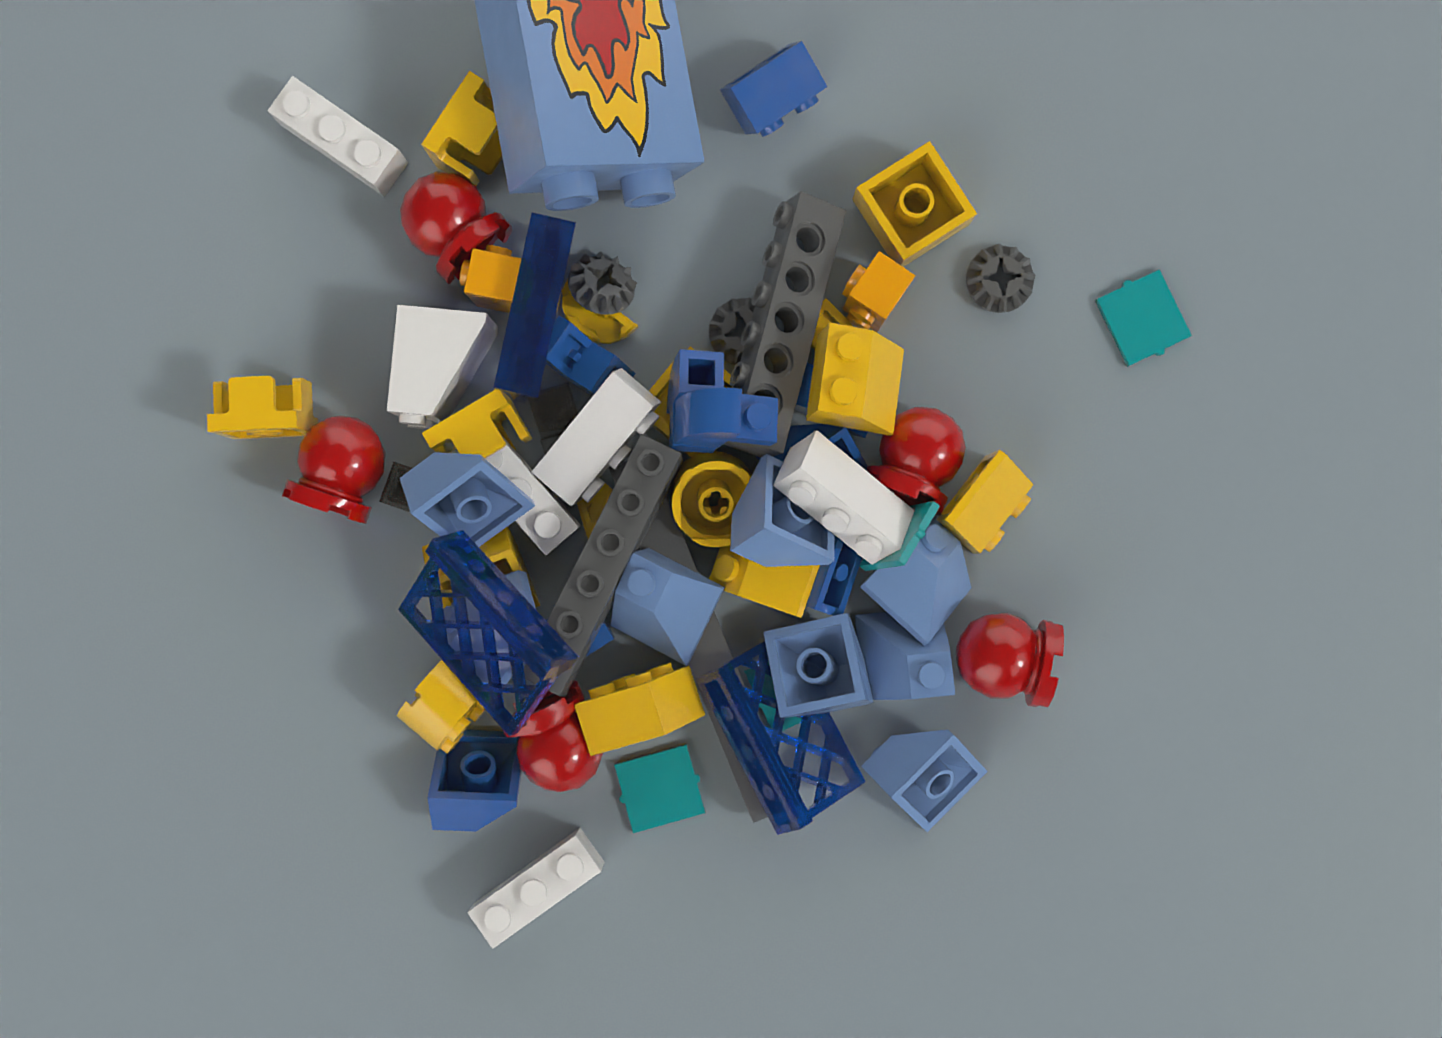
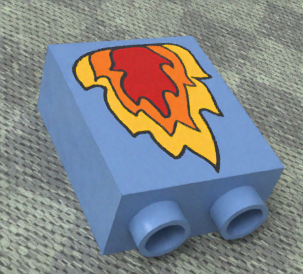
[474,0,705,211]

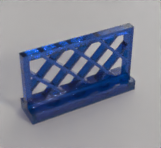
[493,212,576,404]
[398,530,579,737]
[696,640,866,835]

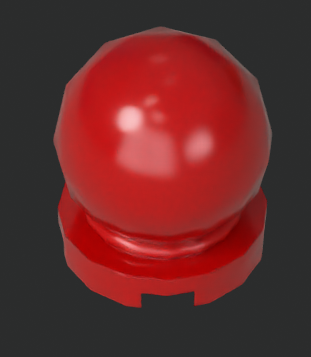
[400,171,512,284]
[867,407,966,516]
[282,416,386,524]
[955,613,1064,707]
[498,680,603,792]

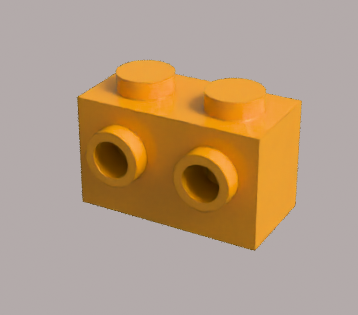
[460,245,535,317]
[842,251,916,332]

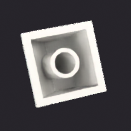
[387,305,498,429]

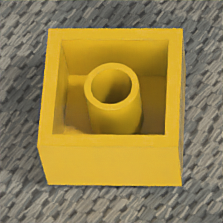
[852,141,977,267]
[574,662,705,756]

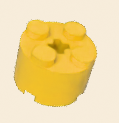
[671,451,752,547]
[397,655,497,754]

